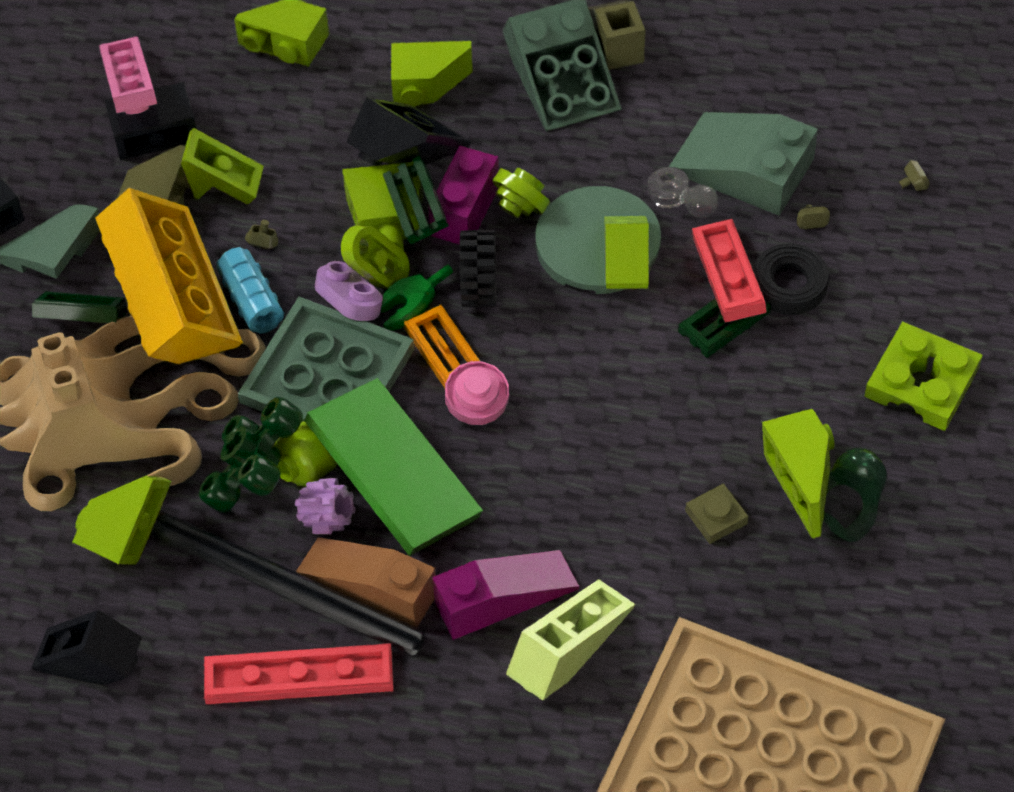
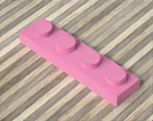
[99,36,157,114]

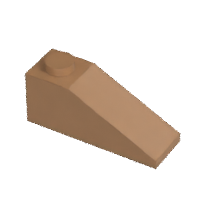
[296,537,436,627]

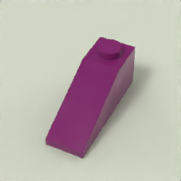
[432,550,579,640]

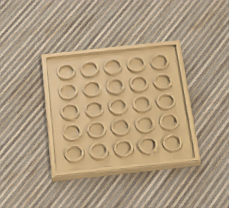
[597,617,945,792]

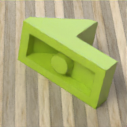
[181,128,264,204]

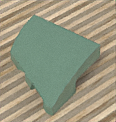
[0,204,100,279]

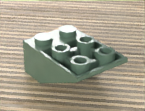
[503,0,621,132]

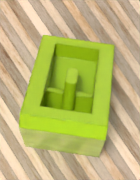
[604,216,649,289]

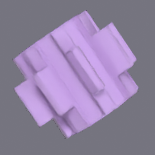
[295,478,356,534]

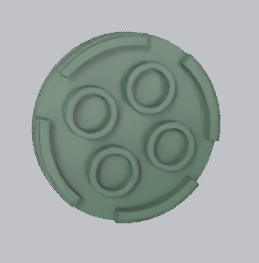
[535,186,661,294]

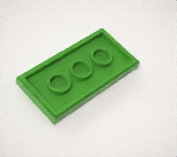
[304,378,483,556]

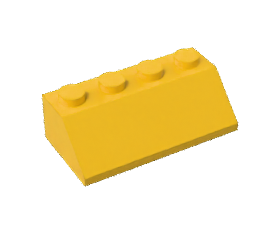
[95,188,243,364]

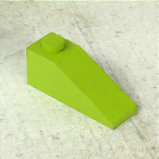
[762,409,835,539]

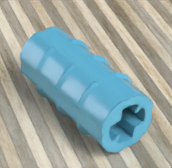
[216,247,284,334]

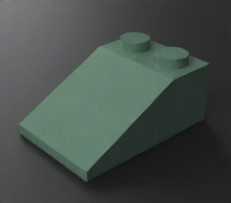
[668,112,818,216]

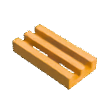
[404,305,480,389]

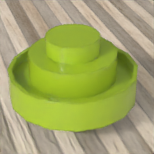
[492,168,550,219]

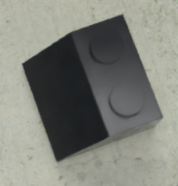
[346,97,472,166]

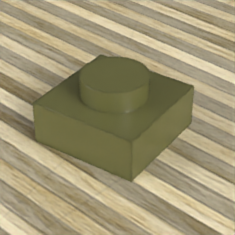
[685,483,749,544]

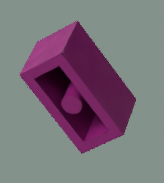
[428,146,499,245]

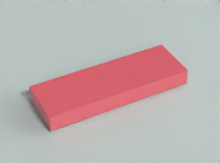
[692,219,766,323]

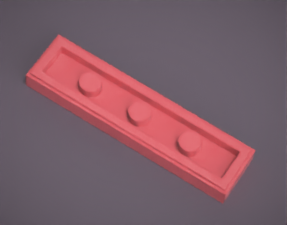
[204,643,394,704]

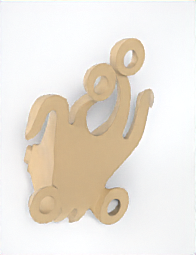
[0,315,266,511]

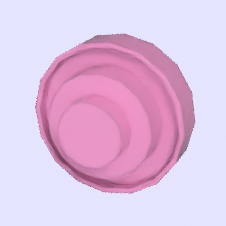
[445,361,509,425]

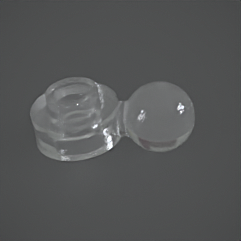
[647,167,718,218]

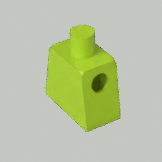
[342,162,423,251]

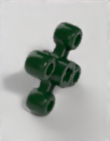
[199,397,303,513]

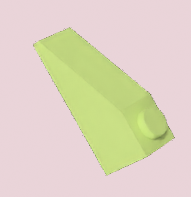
[506,579,635,700]

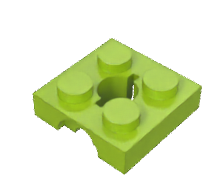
[864,321,983,431]

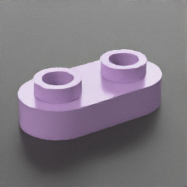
[315,261,383,321]

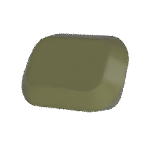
[899,160,930,191]
[797,204,830,230]
[245,220,278,250]

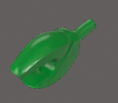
[381,264,453,331]

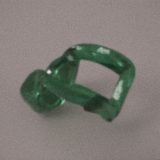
[823,448,887,542]

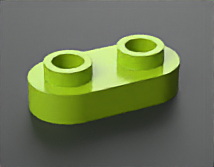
[341,225,409,289]

